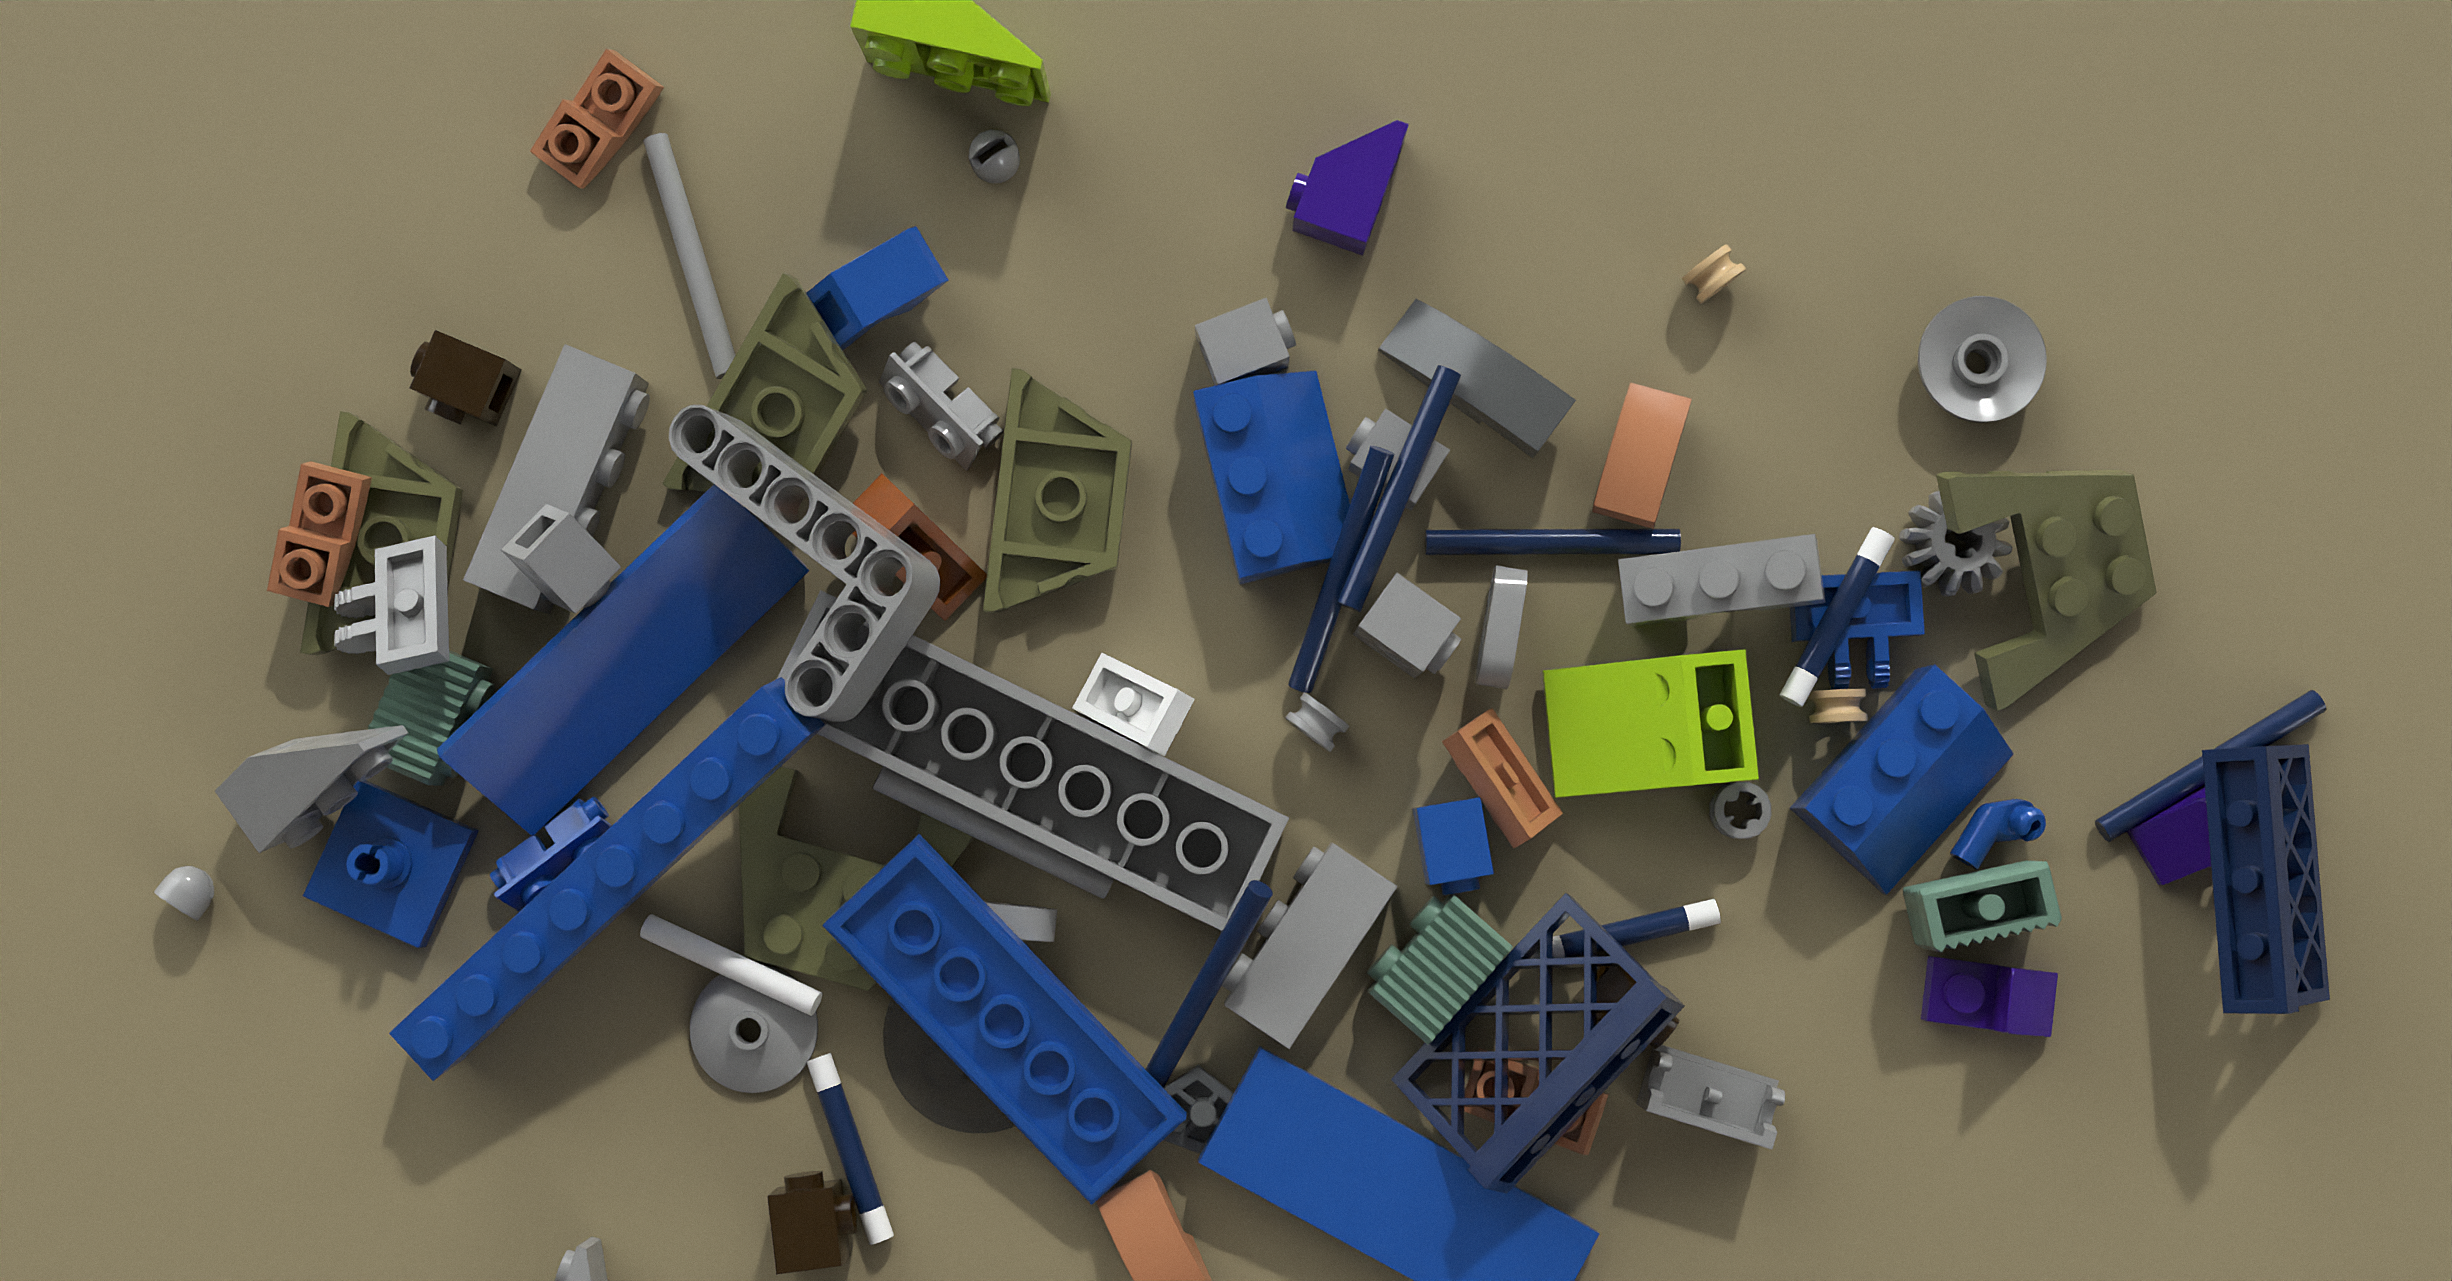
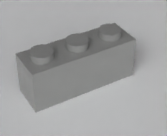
[1222,842,1398,1049]

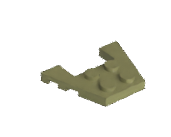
[1936,470,2157,711]
[739,766,974,991]

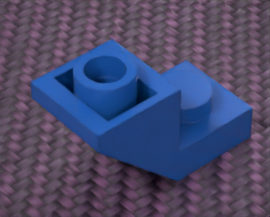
[806,226,949,351]

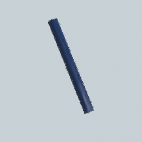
[1337,365,1461,612]
[1288,446,1395,693]
[1425,529,1681,555]
[2095,690,2327,842]
[1145,880,1273,1088]

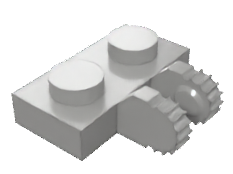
[334,535,449,675]

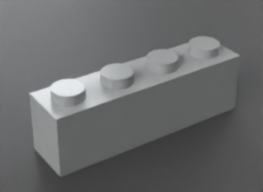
[463,344,650,614]

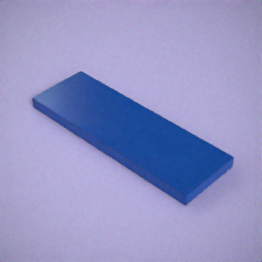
[437,484,809,836]
[822,834,1187,1205]
[1198,1046,1600,1281]

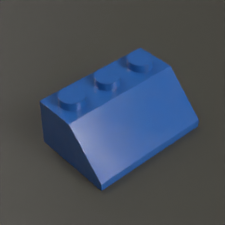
[1193,371,1350,585]
[1789,665,2014,895]

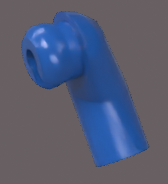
[1950,799,2046,870]

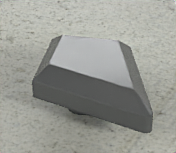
[1164,1064,1233,1154]

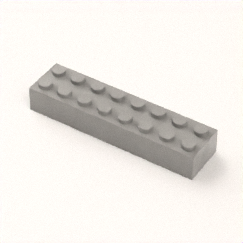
[777,590,1289,931]

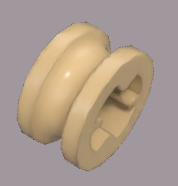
[1682,244,1747,304]
[1808,689,1868,724]

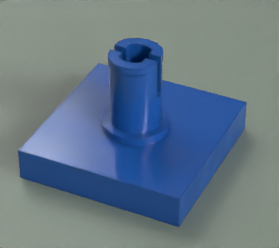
[303,780,479,948]

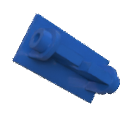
[490,796,612,912]

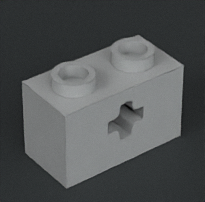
[1353,573,1462,679]

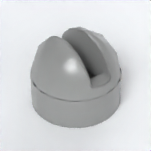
[969,129,1020,183]
[154,866,214,921]

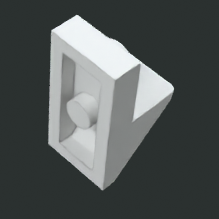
[1072,653,1195,756]

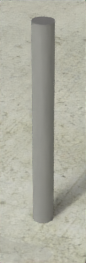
[643,133,736,379]
[872,766,1114,899]

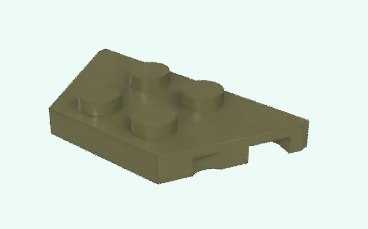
[662,273,868,491]
[983,368,1132,613]
[300,411,463,656]

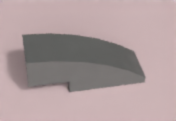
[1378,298,1576,458]

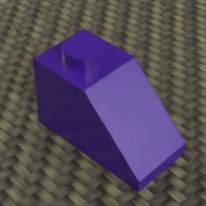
[1286,120,1409,256]

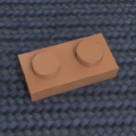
[1442,708,1563,848]

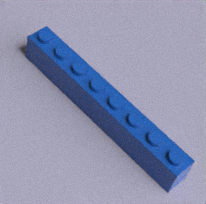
[389,677,825,1081]

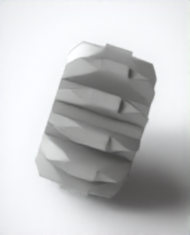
[1899,491,2013,597]

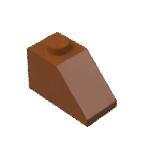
[852,473,987,621]

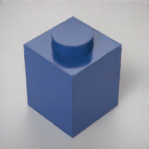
[1412,797,1494,895]

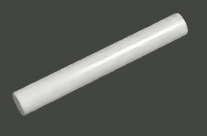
[640,914,823,1016]

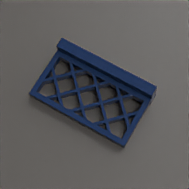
[2202,744,2330,1014]
[1391,893,1685,1194]

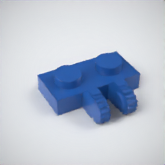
[1790,571,1925,690]

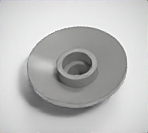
[1918,296,2047,423]
[690,965,818,1093]

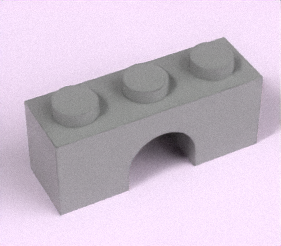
[1618,534,1825,627]

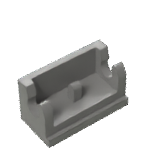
[1636,1045,1785,1149]

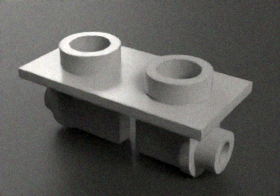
[879,342,1004,471]

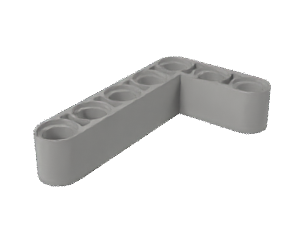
[669,405,940,722]

